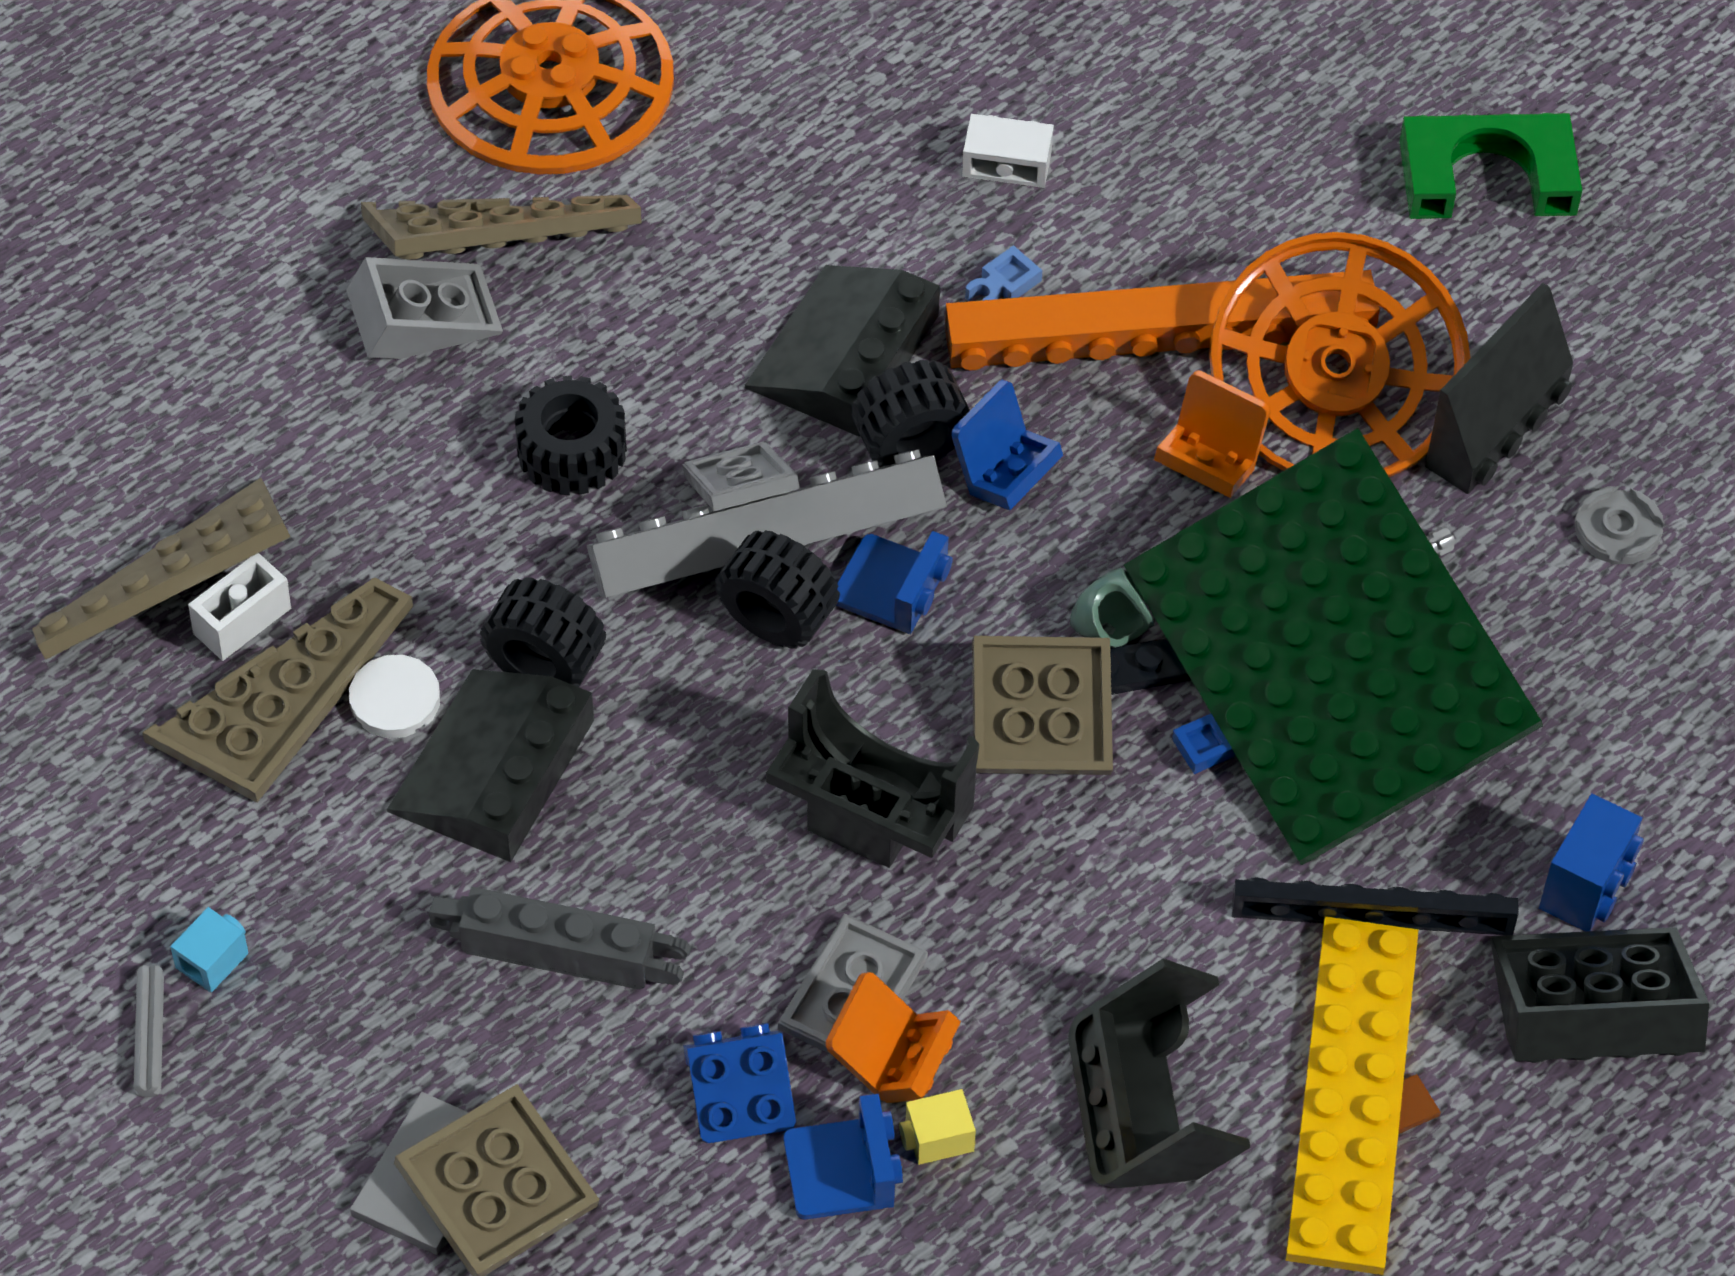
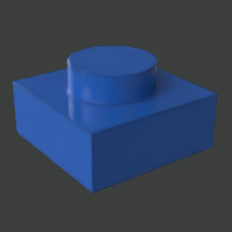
[1172,714,1235,774]

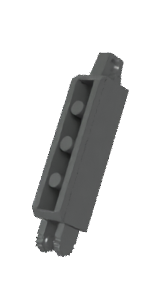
[429,886,692,990]

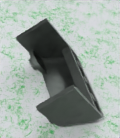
[1068,958,1251,1189]

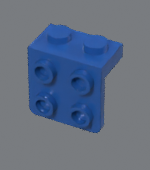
[952,379,1063,510]
[836,531,953,635]
[683,1023,796,1143]
[784,1094,903,1220]

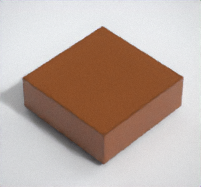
[1398,1074,1441,1134]

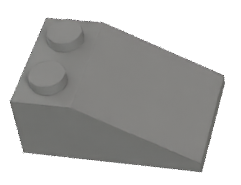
[346,257,503,359]

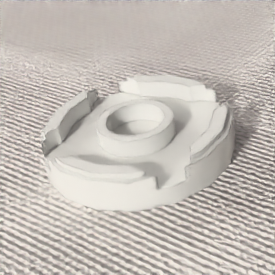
[349,655,440,738]

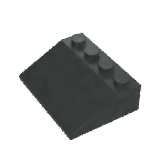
[745,265,940,437]
[1425,283,1573,494]
[387,669,594,862]
[1491,927,1709,1063]

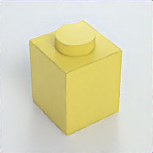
[899,1089,976,1165]

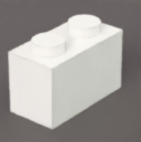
[962,114,1054,188]
[188,553,291,661]

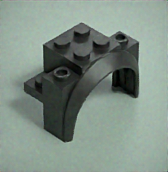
[766,669,980,868]

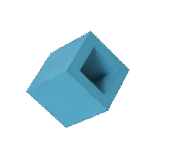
[170,907,249,993]

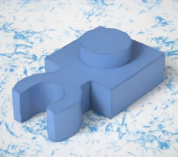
[965,245,1043,301]

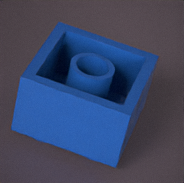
[1538,793,1644,932]

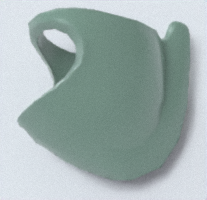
[1070,567,1155,647]

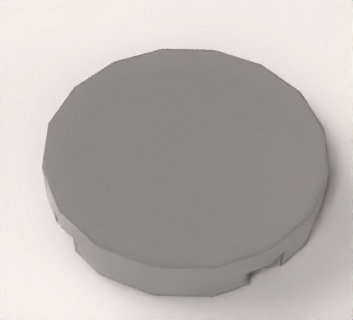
[1574,486,1664,564]

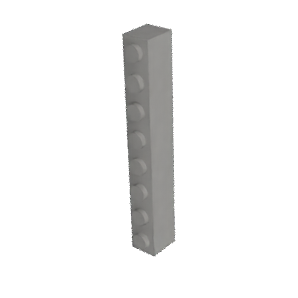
[587,449,947,598]

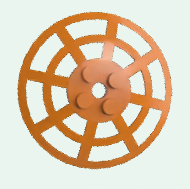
[427,0,674,174]
[1209,232,1471,477]

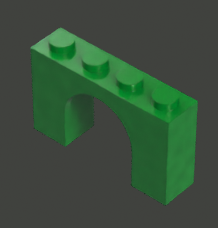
[1399,113,1582,219]

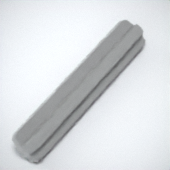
[133,965,164,1097]

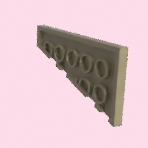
[361,195,642,260]
[32,478,291,660]
[142,577,413,803]

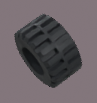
[851,360,970,468]
[515,376,627,495]
[715,530,840,649]
[480,577,606,687]

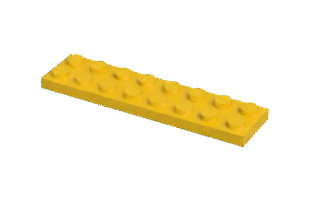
[1285,916,1419,1275]

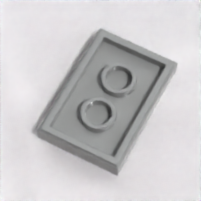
[682,441,800,511]
[778,913,928,1054]
[350,1092,469,1255]

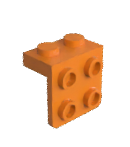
[1154,370,1270,498]
[826,972,961,1103]

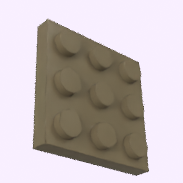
[972,636,1113,775]
[394,1084,600,1276]

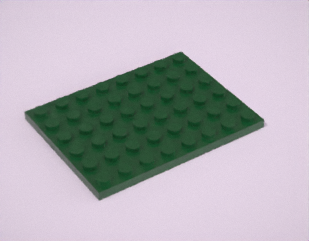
[1124,428,1543,865]

